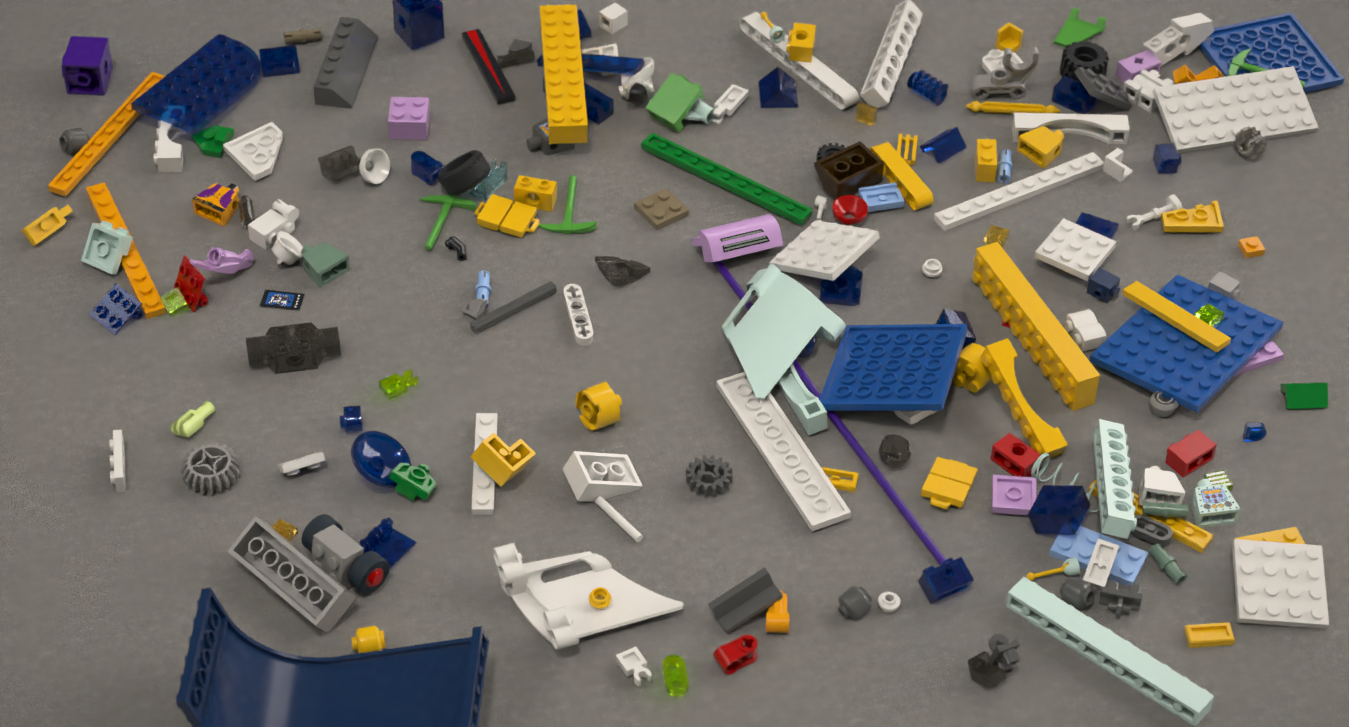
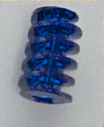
[907,69,949,106]

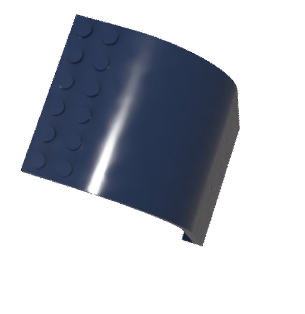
[176,587,489,727]

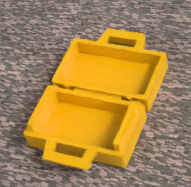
[474,194,540,238]
[921,457,978,509]

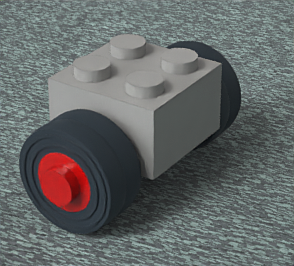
[301,514,390,594]

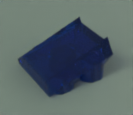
[819,266,863,306]

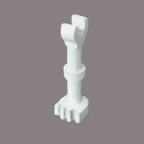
[1126,194,1182,231]

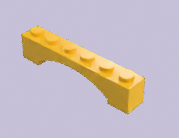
[981,338,1068,462]

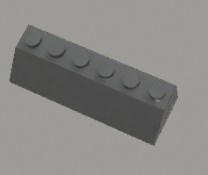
[313,17,378,109]

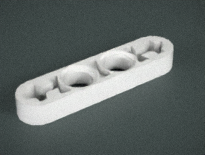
[564,284,593,346]

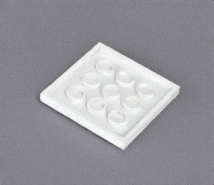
[769,220,880,281]
[1232,539,1329,629]

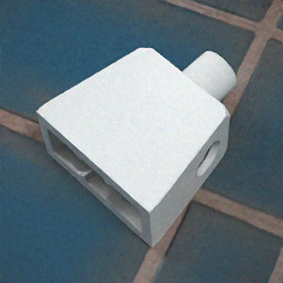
[1139,466,1185,505]

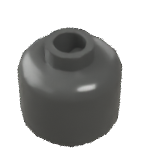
[59,128,90,154]
[1060,577,1095,609]
[838,586,872,620]

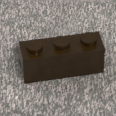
[814,141,884,200]

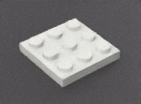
[1034,218,1116,281]

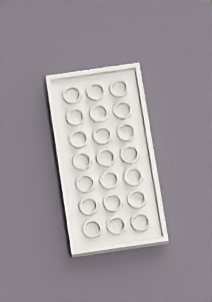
[1152,67,1319,154]

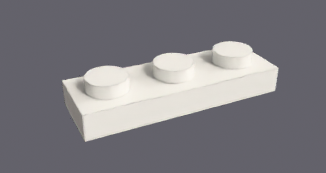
[109,429,126,493]

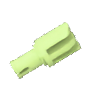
[171,401,215,438]

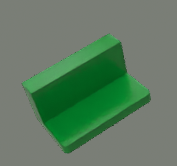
[1280,382,1328,409]

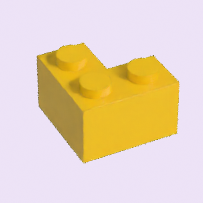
[470,433,536,487]

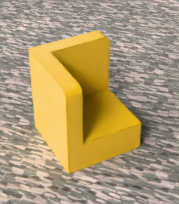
[995,22,1023,52]

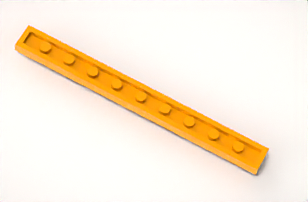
[48,72,169,197]
[86,182,166,319]

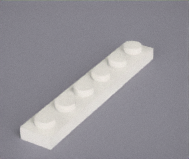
[472,413,498,515]

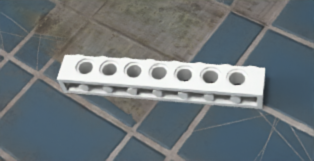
[860,0,923,110]

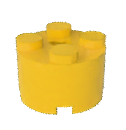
[952,343,992,393]
[575,381,622,431]

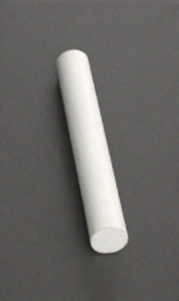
[595,496,643,542]

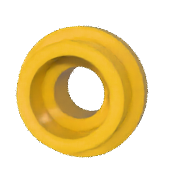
[589,587,611,609]

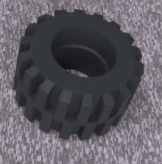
[1060,41,1109,88]

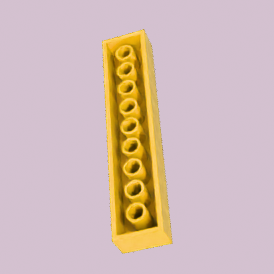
[540,4,588,144]
[972,242,1100,411]

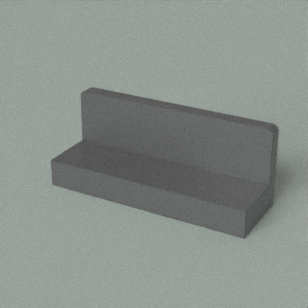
[708,567,783,633]

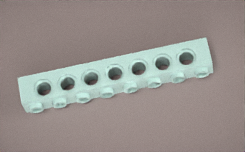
[1093,419,1137,539]

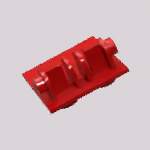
[174,256,208,312]

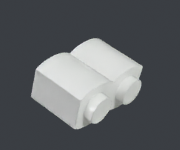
[1064,309,1106,352]

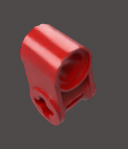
[713,635,758,675]

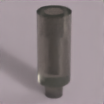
[238,195,255,229]

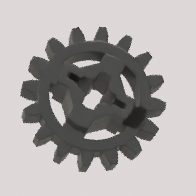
[686,455,733,496]

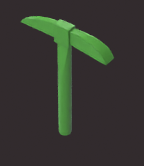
[1228,49,1305,88]
[538,175,597,234]
[420,194,476,251]

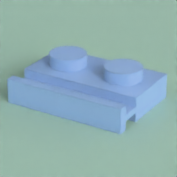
[858,183,904,212]

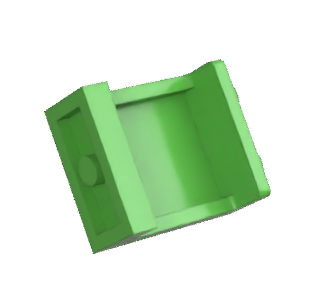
[645,73,705,133]

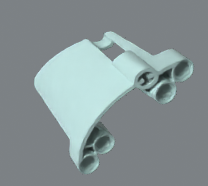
[722,264,846,400]

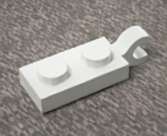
[712,84,749,124]

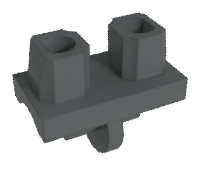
[1099,580,1143,617]
[987,634,1020,675]

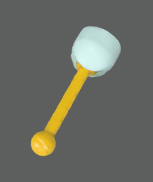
[760,12,785,43]
[1026,557,1080,581]

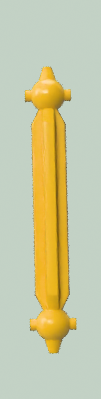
[966,101,1060,114]

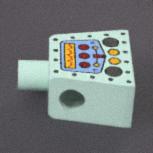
[1192,479,1240,528]

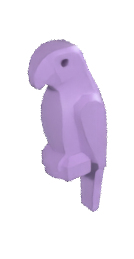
[189,247,254,274]

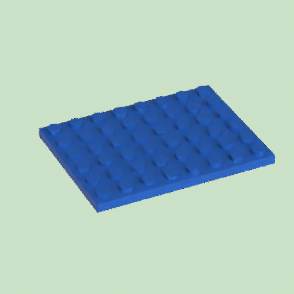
[1089,275,1283,412]

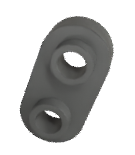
[1130,515,1172,546]

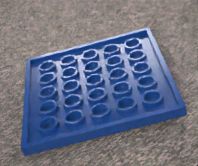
[1198,12,1344,93]
[819,324,968,411]

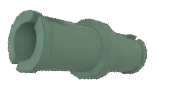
[1143,501,1188,519]
[1149,544,1187,585]

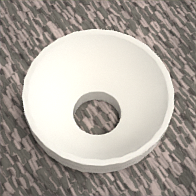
[359,148,390,184]

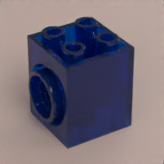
[392,0,445,50]

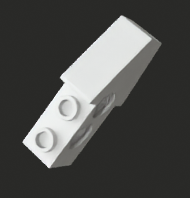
[1143,13,1214,66]

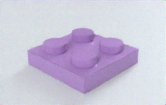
[992,475,1037,516]

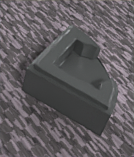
[508,39,532,56]

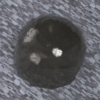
[878,434,911,468]

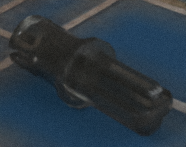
[497,50,535,67]

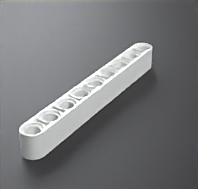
[739,12,859,110]

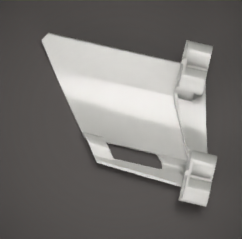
[493,542,684,650]

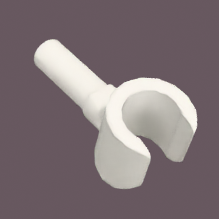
[814,195,827,220]

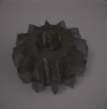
[1233,126,1267,160]

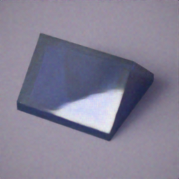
[758,67,798,108]

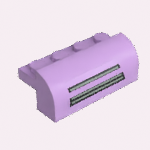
[691,214,783,262]

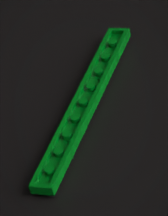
[641,132,813,225]

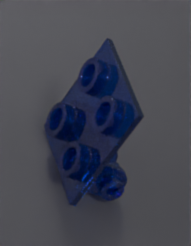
[89,283,143,335]
[359,518,417,570]

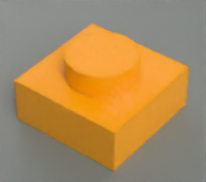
[1238,236,1265,258]

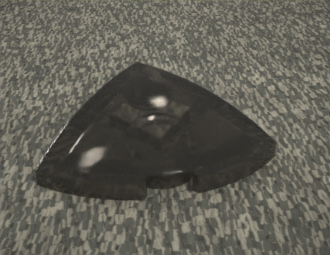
[595,256,651,287]

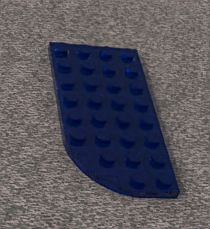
[131,34,261,135]

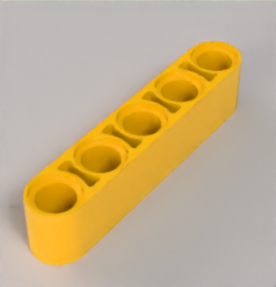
[869,142,934,210]

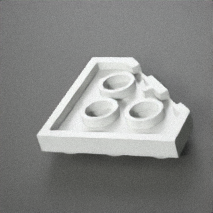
[223,122,283,181]

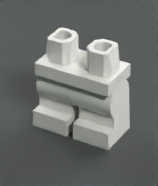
[1123,69,1174,113]

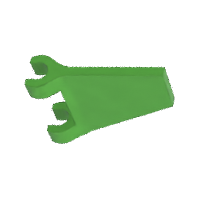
[1053,7,1107,48]

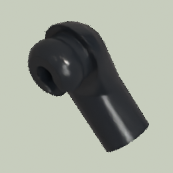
[445,236,467,261]

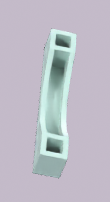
[777,363,828,436]

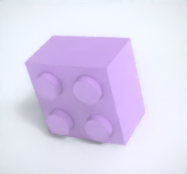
[388,97,430,140]

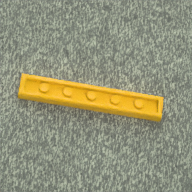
[1122,281,1231,352]
[1088,478,1213,553]

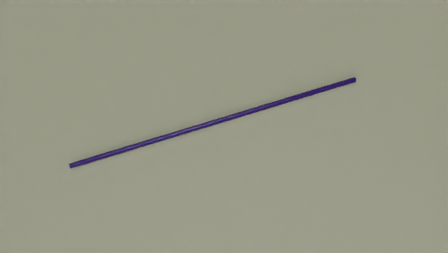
[700,246,954,574]

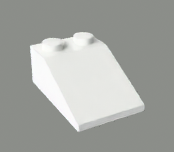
[563,451,643,502]

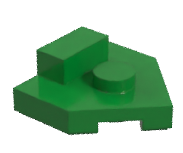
[191,125,235,158]
[389,463,437,501]

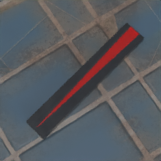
[462,29,515,104]

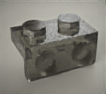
[318,145,366,181]

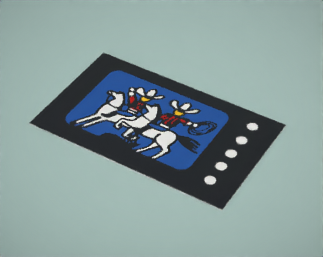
[260,289,305,311]

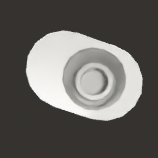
[272,231,303,265]

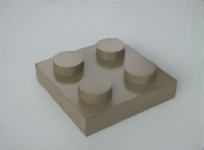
[634,188,689,230]

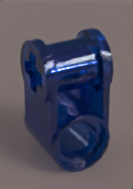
[411,151,444,185]

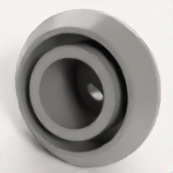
[1150,391,1179,417]

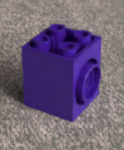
[62,36,113,96]

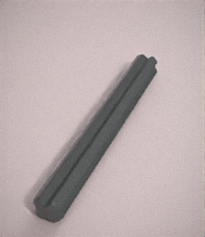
[470,281,557,333]

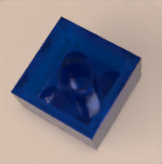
[1028,485,1090,535]

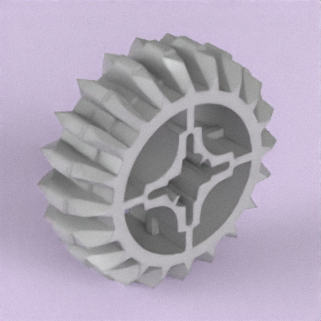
[180,442,240,495]

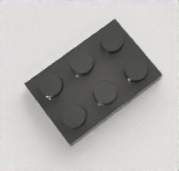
[1074,67,1132,111]

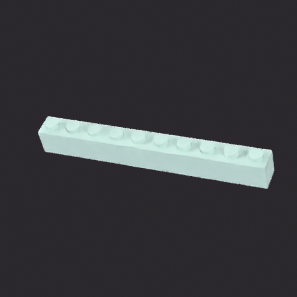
[1006,577,1214,727]

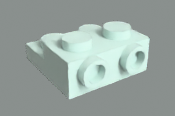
[81,221,133,275]

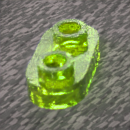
[662,654,689,697]

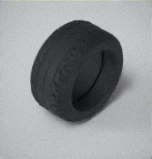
[438,150,491,196]

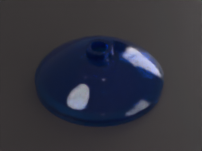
[351,431,411,488]

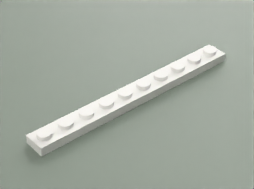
[934,152,1104,231]

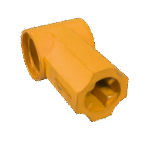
[766,590,789,633]

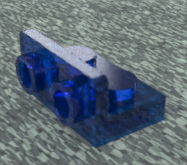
[259,45,300,78]

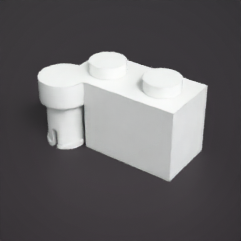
[248,199,299,250]

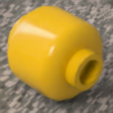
[351,626,385,653]

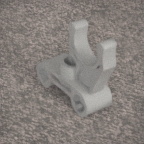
[970,47,1039,100]

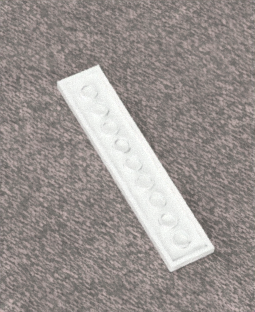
[716,372,851,531]

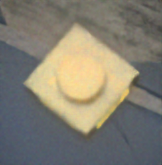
[856,102,877,126]
[984,225,1010,248]
[272,519,298,541]

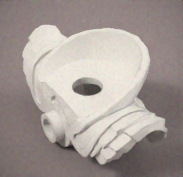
[619,57,655,100]

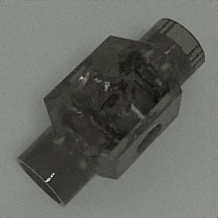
[246,322,341,374]

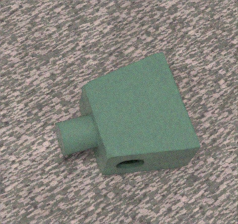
[301,242,350,288]

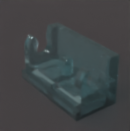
[470,159,507,201]

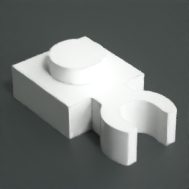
[616,647,652,687]

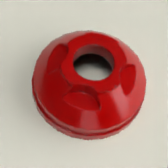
[832,195,868,225]

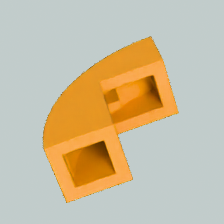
[1173,64,1225,84]

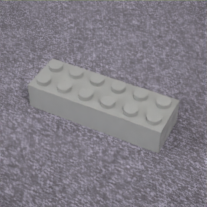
[228,516,356,633]

